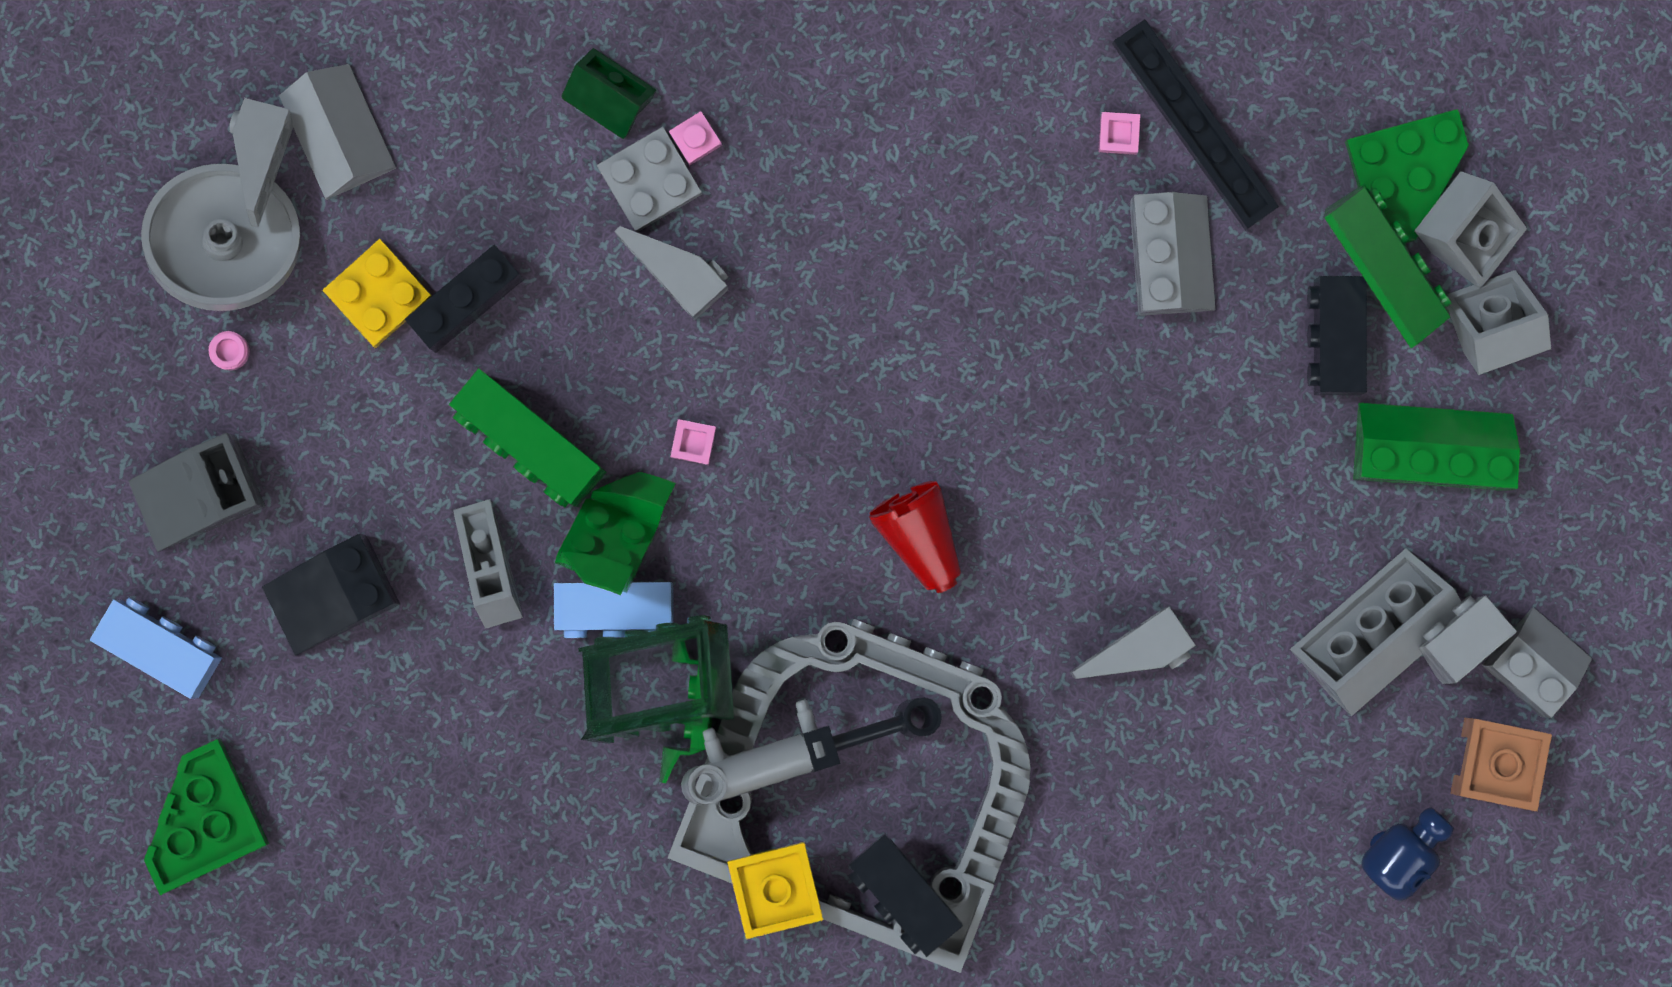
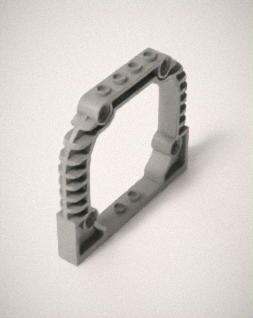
[668,619,1030,973]

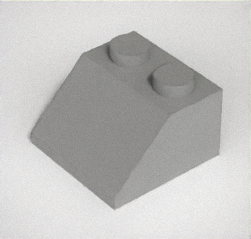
[1415,171,1527,288]
[1447,270,1551,375]
[1419,595,1517,684]
[1482,607,1592,718]

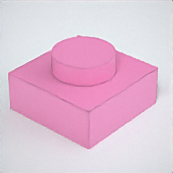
[669,111,722,166]

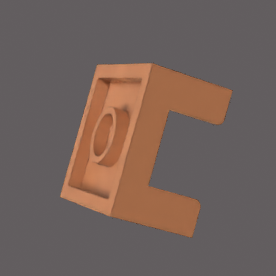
[1450,718,1552,812]

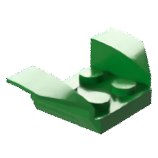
[555,472,676,595]
[660,626,717,783]

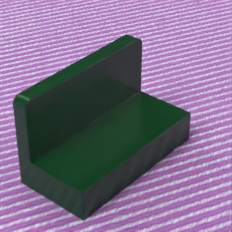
[561,48,657,139]

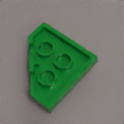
[1345,109,1469,244]
[144,738,269,895]

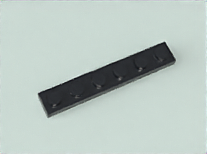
[1112,19,1279,231]

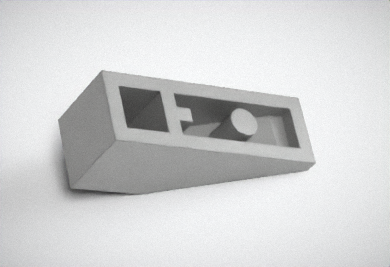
[230,98,293,227]
[614,226,728,321]
[453,499,523,629]
[1070,607,1196,679]

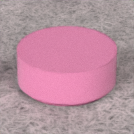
[209,331,250,371]

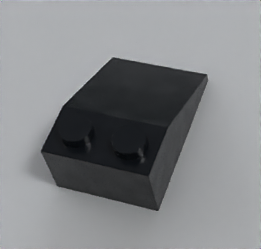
[262,534,400,656]

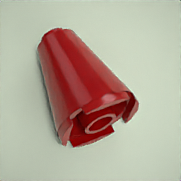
[869,480,961,593]

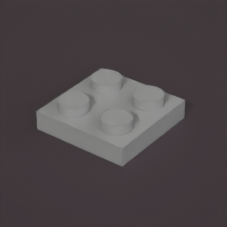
[597,127,702,232]

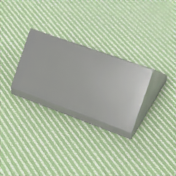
[279,64,396,200]

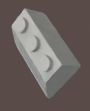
[1130,192,1216,316]

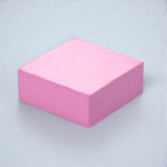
[1098,112,1140,155]
[670,419,716,465]

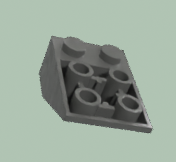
[128,433,266,552]

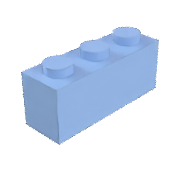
[554,582,674,638]
[90,597,222,699]

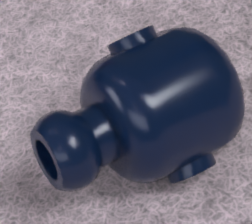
[1361,807,1454,901]

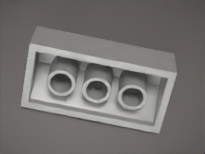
[1290,548,1461,716]

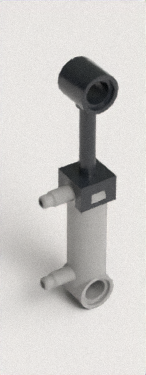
[681,697,942,805]

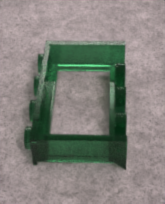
[578,615,734,744]

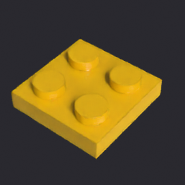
[322,239,432,348]
[727,842,823,939]

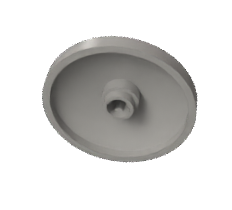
[141,164,300,311]

